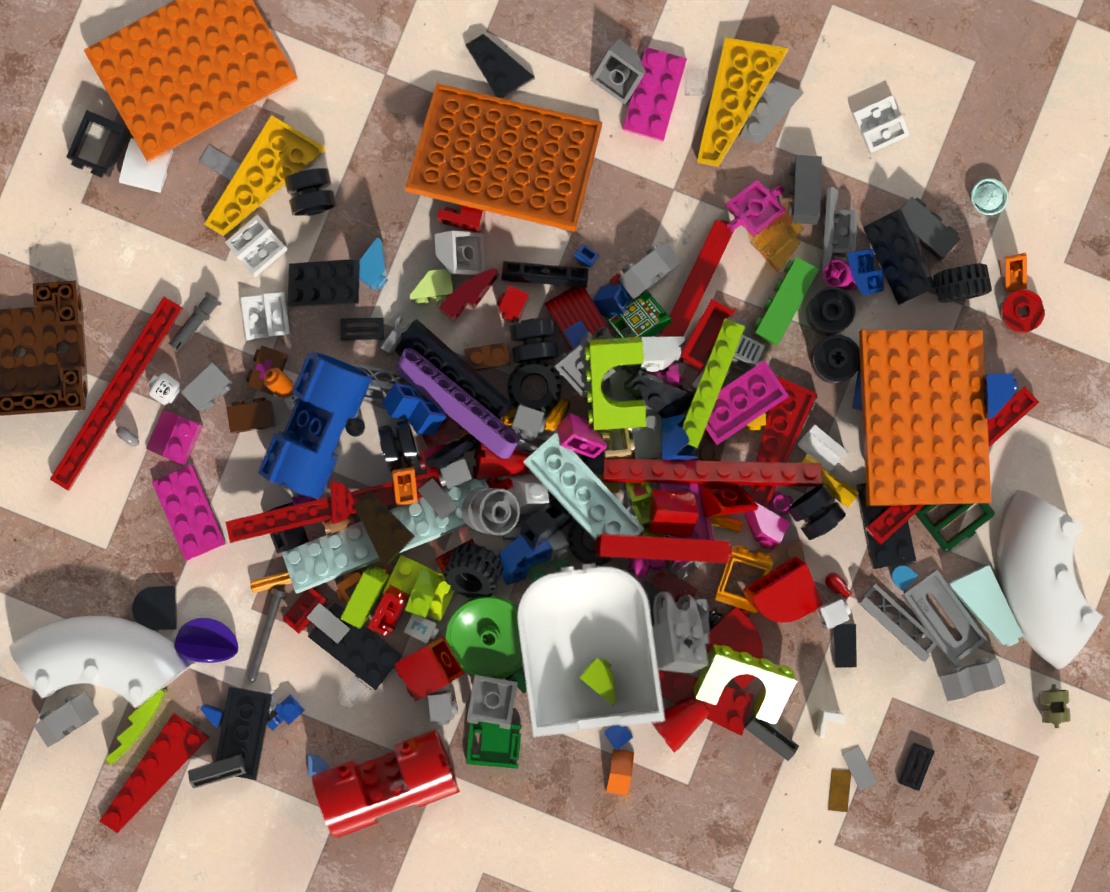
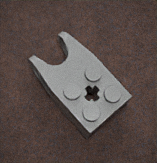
[652,591,708,673]

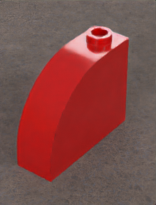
[743,556,823,623]
[705,606,763,689]

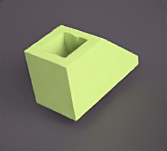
[410,269,453,304]

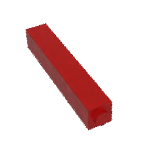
[659,219,734,337]
[595,534,732,563]

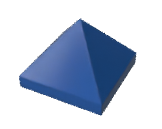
[574,244,600,267]

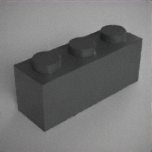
[788,155,822,225]
[901,197,960,261]

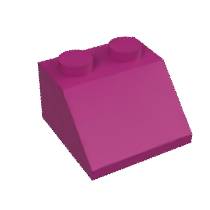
[146,409,203,465]

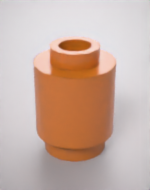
[263,368,294,398]

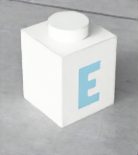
[404,614,439,644]

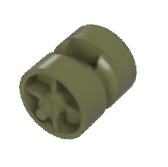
[1040,684,1071,728]

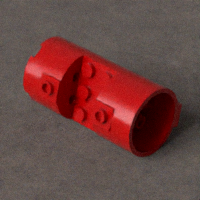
[312,729,460,838]

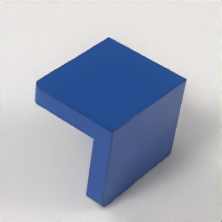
[593,283,631,316]

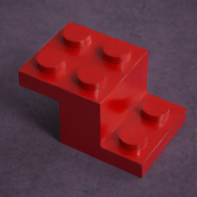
[437,205,486,233]

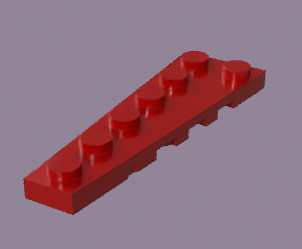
[748,376,817,509]
[658,670,754,736]
[100,713,210,833]

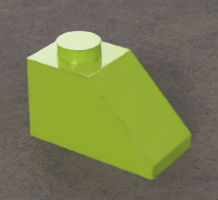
[405,569,442,618]
[579,657,616,706]

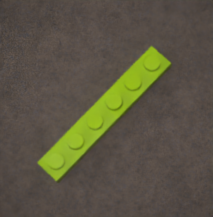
[682,318,745,448]

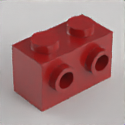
[497,285,530,323]

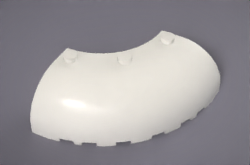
[996,490,1103,669]
[10,616,195,708]

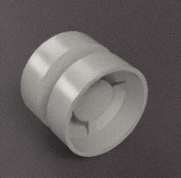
[462,487,520,535]

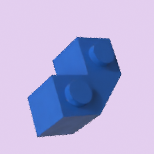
[382,383,446,436]
[498,535,552,585]

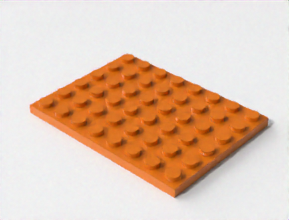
[84,0,298,162]
[405,83,603,232]
[859,330,992,506]

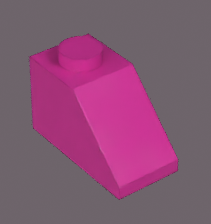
[557,413,607,459]
[744,502,790,550]

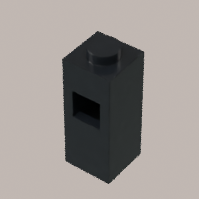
[520,498,573,548]

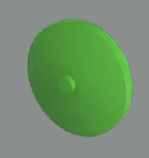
[446,595,524,679]

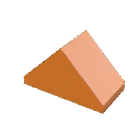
[999,253,1027,293]
[391,467,418,506]
[606,749,634,796]

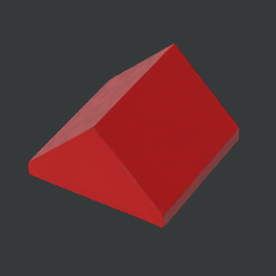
[700,484,758,518]
[648,489,699,537]

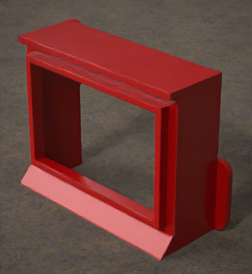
[680,299,737,376]

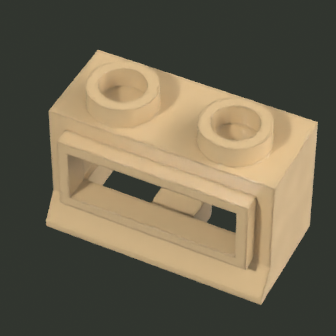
[600,428,635,459]

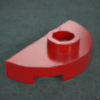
[330,481,353,524]

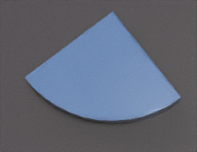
[308,754,329,776]

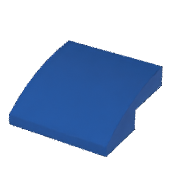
[847,249,884,295]

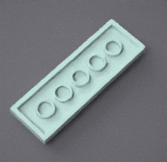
[523,433,644,559]

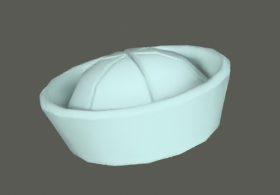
[971,178,1008,215]

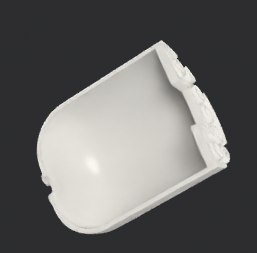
[518,563,665,737]

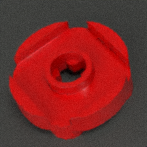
[1000,290,1045,333]

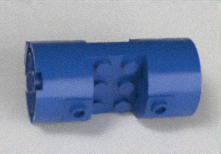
[258,352,373,498]

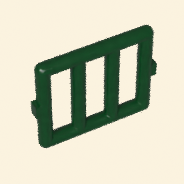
[915,503,995,552]

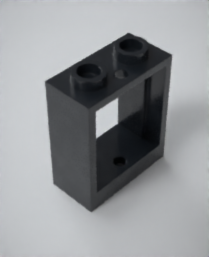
[66,110,130,178]

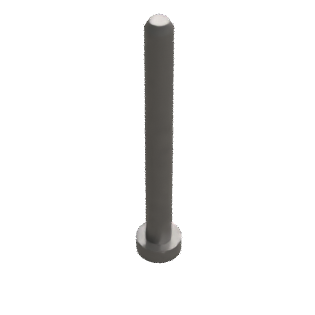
[248,588,287,682]

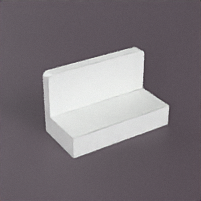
[797,425,848,472]
[815,708,846,738]

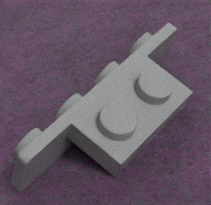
[820,187,858,272]

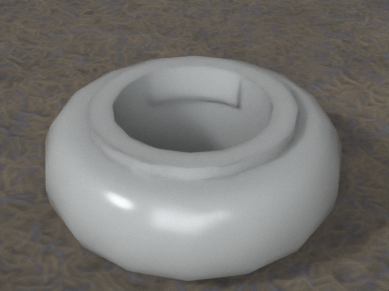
[116,426,140,447]

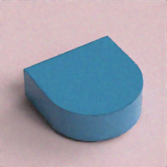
[891,565,918,592]

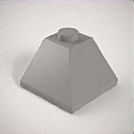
[591,39,646,105]

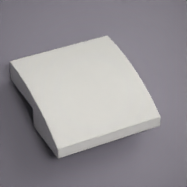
[852,95,910,153]
[119,138,173,193]
[225,215,288,277]
[240,292,290,341]

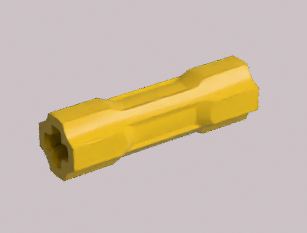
[800,454,859,508]

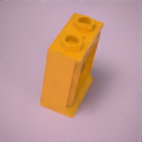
[715,545,773,613]

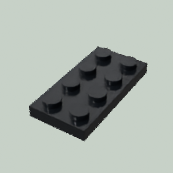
[863,209,936,305]
[288,259,360,307]
[856,483,916,569]
[308,603,403,690]
[215,686,273,780]

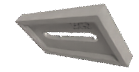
[901,570,987,665]

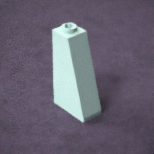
[947,565,1023,647]

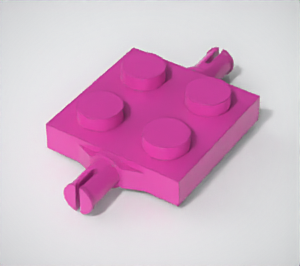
[725,179,786,237]

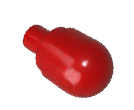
[825,572,852,599]

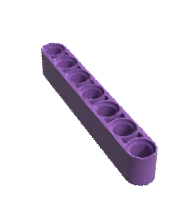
[395,349,520,459]

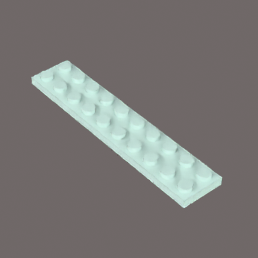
[282,477,488,593]

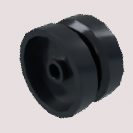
[811,334,860,384]
[378,419,420,473]

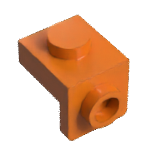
[336,571,363,603]

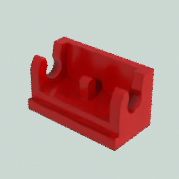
[368,585,410,636]
[282,587,328,634]

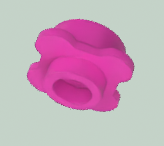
[768,491,793,516]

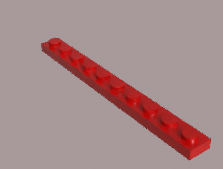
[50,297,183,491]
[865,386,1039,545]
[604,458,822,487]
[225,471,442,543]

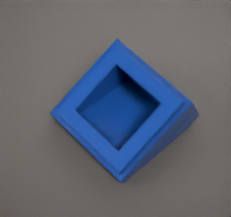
[200,704,224,728]
[603,724,633,750]

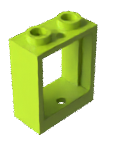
[340,565,390,629]

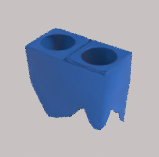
[661,414,698,460]

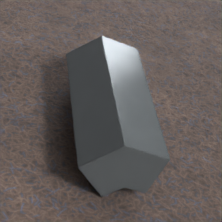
[745,715,799,761]
[188,754,246,789]

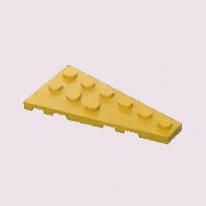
[697,37,789,167]
[204,115,327,237]

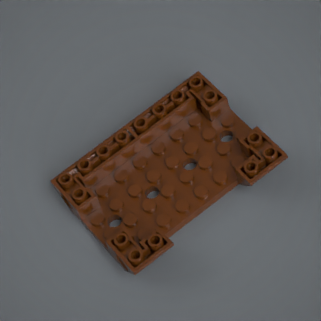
[0,280,88,416]

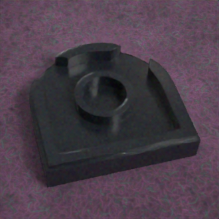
[132,586,177,630]

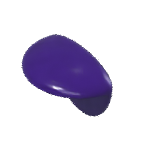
[174,618,238,663]

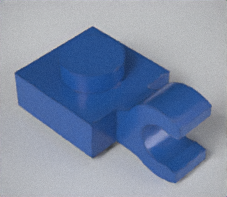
[266,694,305,731]

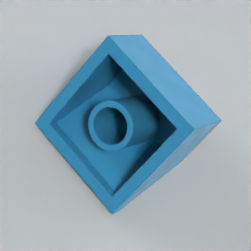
[359,237,388,292]

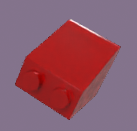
[394,636,465,702]

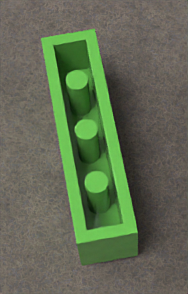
[753,257,819,346]

